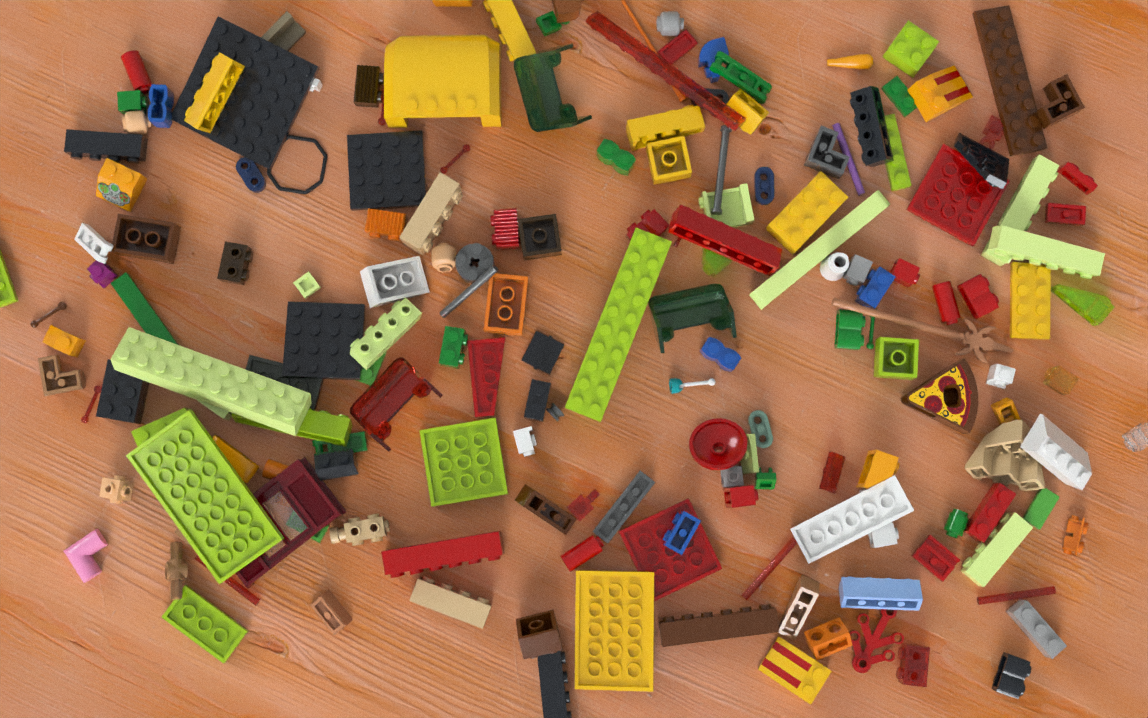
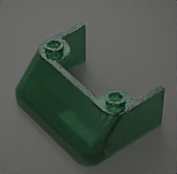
[514,43,592,132]
[648,284,737,353]

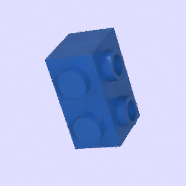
[855,266,896,309]
[662,511,701,555]

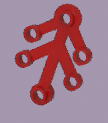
[849,609,904,673]

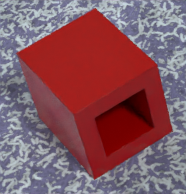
[890,258,920,288]

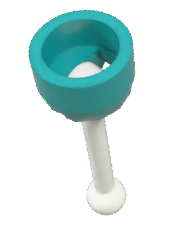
[669,378,716,394]

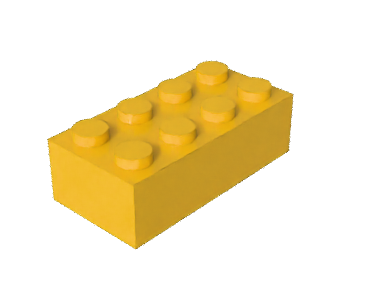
[765,171,848,255]

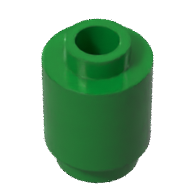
[944,508,969,539]

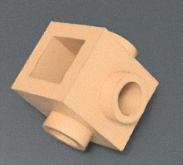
[99,475,134,504]

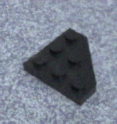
[954,133,1009,189]

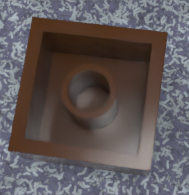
[516,610,562,659]

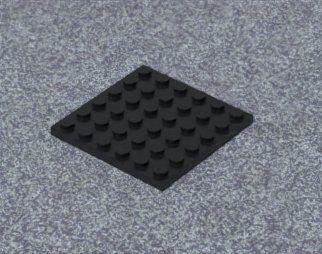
[172,16,320,170]

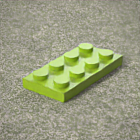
[161,585,249,664]

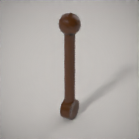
[30,302,67,328]

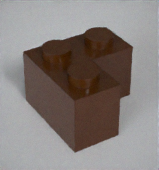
[1036,74,1085,129]

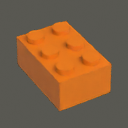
[484,273,529,336]

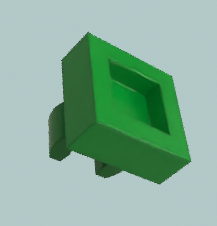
[754,467,776,489]

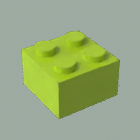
[882,20,939,78]
[874,337,919,380]

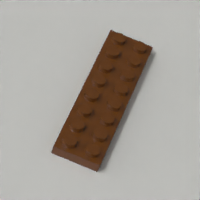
[972,5,1047,156]

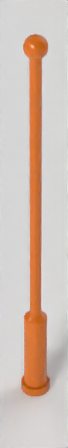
[620,0,688,103]

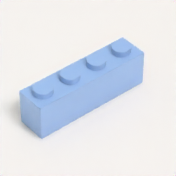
[838,576,923,611]

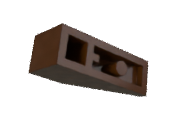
[515,484,576,535]

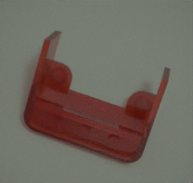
[350,357,443,452]

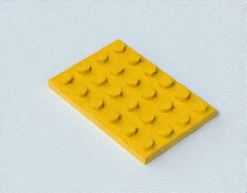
[575,570,654,692]

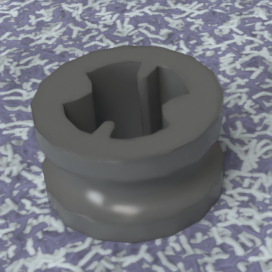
[546,403,564,422]

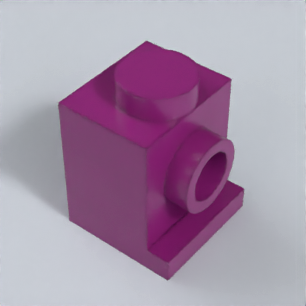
[87,260,118,288]

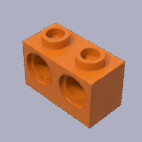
[804,617,853,661]

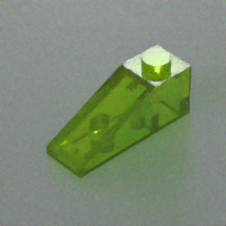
[1051,284,1115,326]

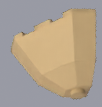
[965,420,1045,491]

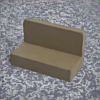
[261,11,306,51]

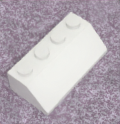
[1020,414,1092,490]

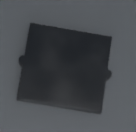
[521,331,564,375]

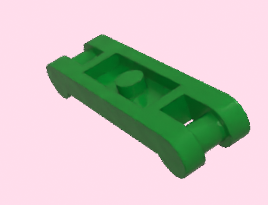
[709,51,772,104]

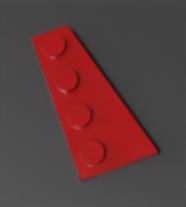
[467,337,506,418]

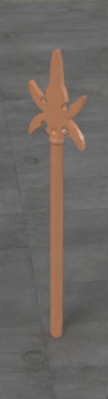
[831,298,1014,363]

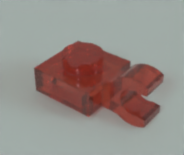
[567,489,600,521]

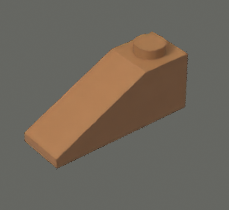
[777,575,820,640]

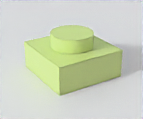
[293,271,321,299]

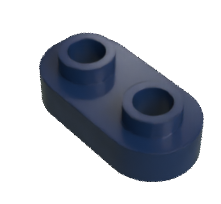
[236,157,266,193]
[754,167,774,205]

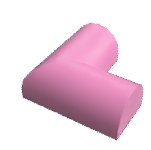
[64,529,108,583]

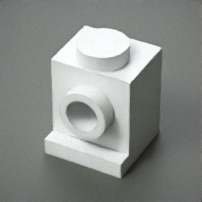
[986,364,1016,389]
[513,426,537,457]

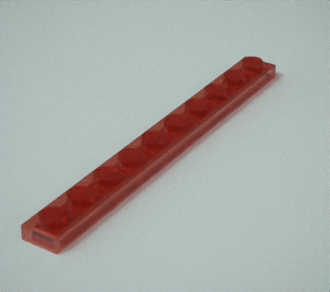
[586,11,746,131]

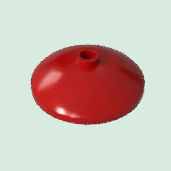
[689,418,748,470]

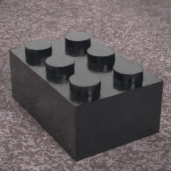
[96,359,149,424]

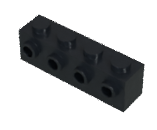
[850,86,894,167]

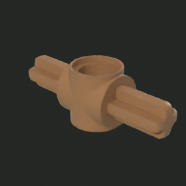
[165,542,188,600]

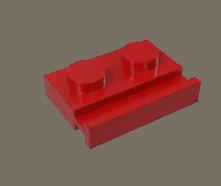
[911,535,960,582]

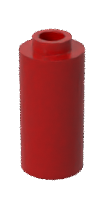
[121,50,152,94]
[932,281,961,325]
[560,535,604,572]

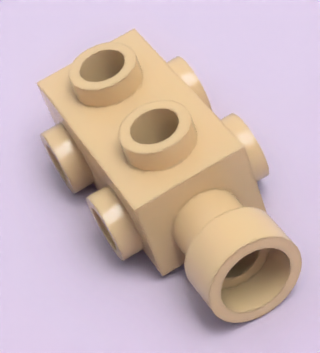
[329,514,390,546]

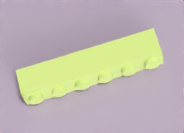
[980,154,1059,266]
[988,225,1105,279]

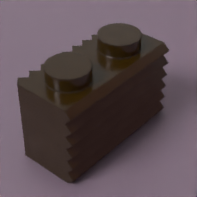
[354,65,384,108]

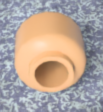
[122,110,151,135]
[431,243,456,272]

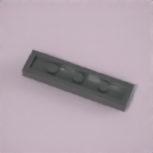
[592,471,655,543]

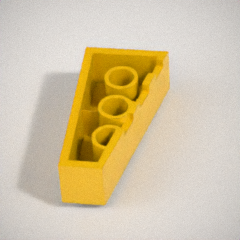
[626,105,705,151]

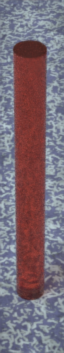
[741,538,797,600]
[195,554,260,606]
[977,586,1056,605]

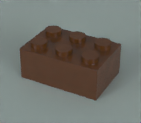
[111,214,181,264]

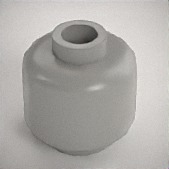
[656,11,684,36]

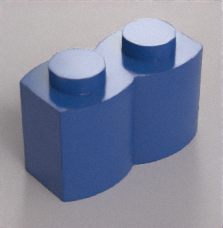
[148,84,174,128]
[700,337,741,372]

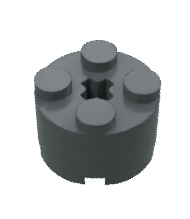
[455,243,495,284]

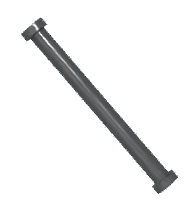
[711,125,732,215]

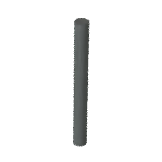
[439,265,498,318]

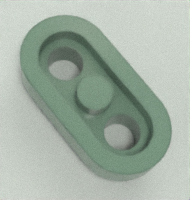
[748,410,773,448]

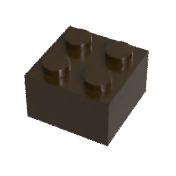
[518,214,562,261]

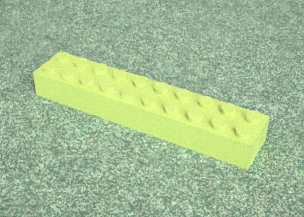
[110,327,312,436]

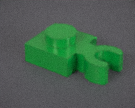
[536,11,570,36]

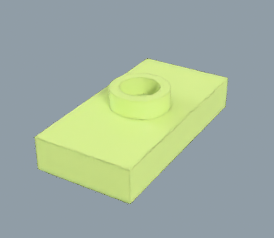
[741,434,759,474]

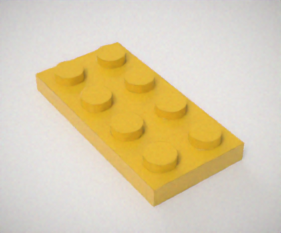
[1010,262,1051,340]

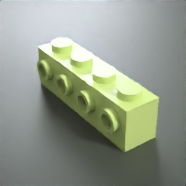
[350,297,422,370]

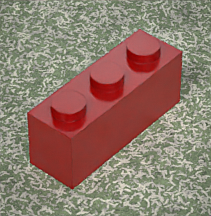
[964,483,1016,543]
[723,485,759,508]

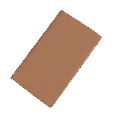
[310,590,353,635]

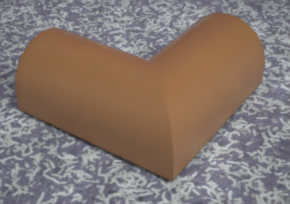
[38,355,86,396]

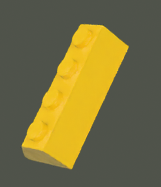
[184,52,245,133]

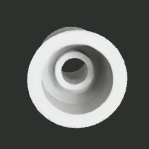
[820,252,849,281]

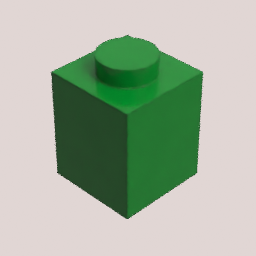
[117,90,149,115]

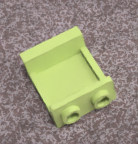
[698,183,754,227]

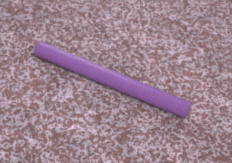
[832,123,865,196]

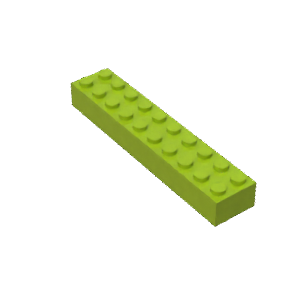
[565,228,672,422]

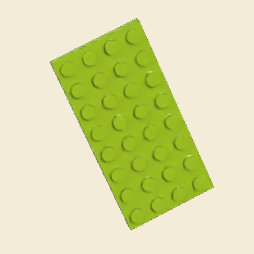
[126,409,284,584]

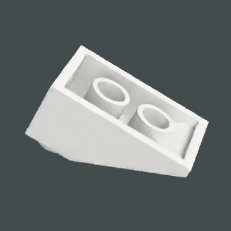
[360,256,430,308]

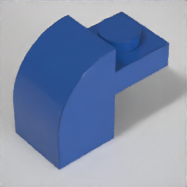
[698,37,729,83]

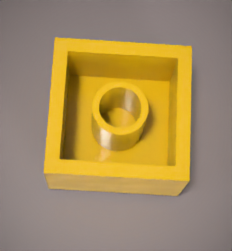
[646,136,692,185]

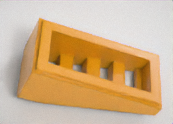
[991,397,1021,425]

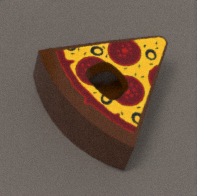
[901,358,978,434]

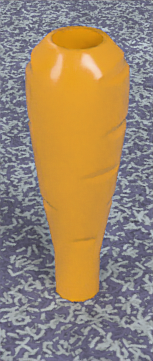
[827,54,873,69]

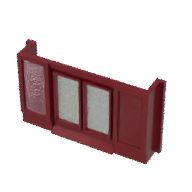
[236,457,347,589]

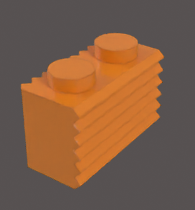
[365,208,408,241]

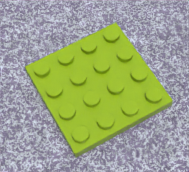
[419,418,508,507]

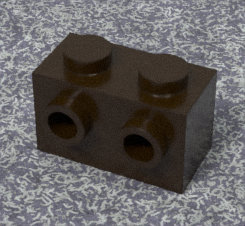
[217,241,253,285]

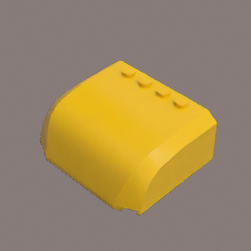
[384,35,502,128]

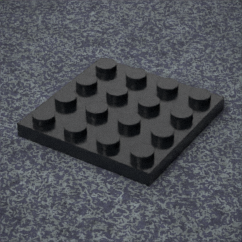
[347,130,426,211]
[282,301,365,380]

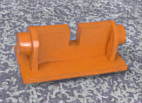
[1062,515,1089,557]

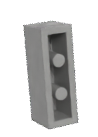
[1006,599,1067,659]

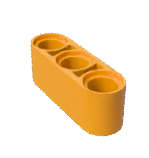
[212,434,259,483]

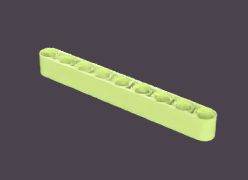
[749,190,890,310]

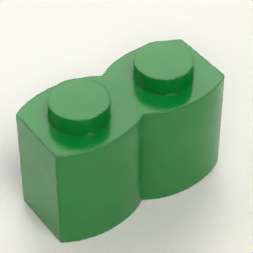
[596,139,636,176]
[834,309,866,350]

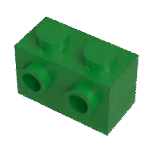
[439,326,468,369]

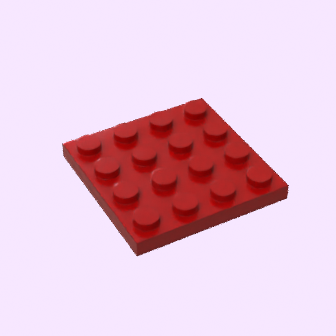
[906,144,1010,247]
[619,498,722,602]

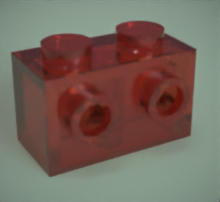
[896,643,930,687]

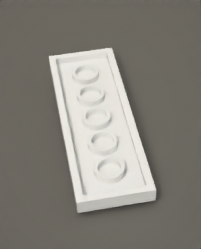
[790,475,914,564]

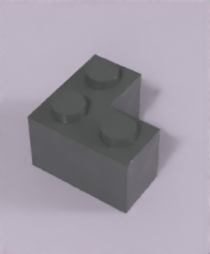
[804,125,850,179]

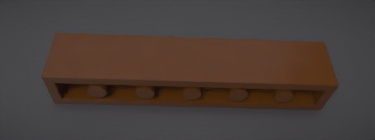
[658,604,779,647]

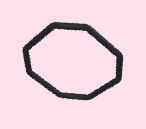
[267,135,327,194]

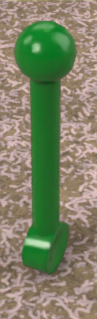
[866,316,875,350]

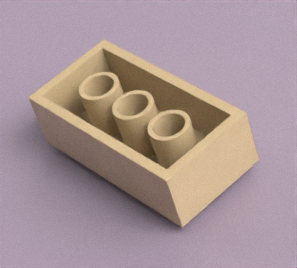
[399,172,463,255]

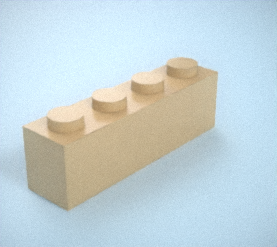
[409,576,492,629]

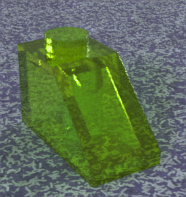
[701,247,733,278]

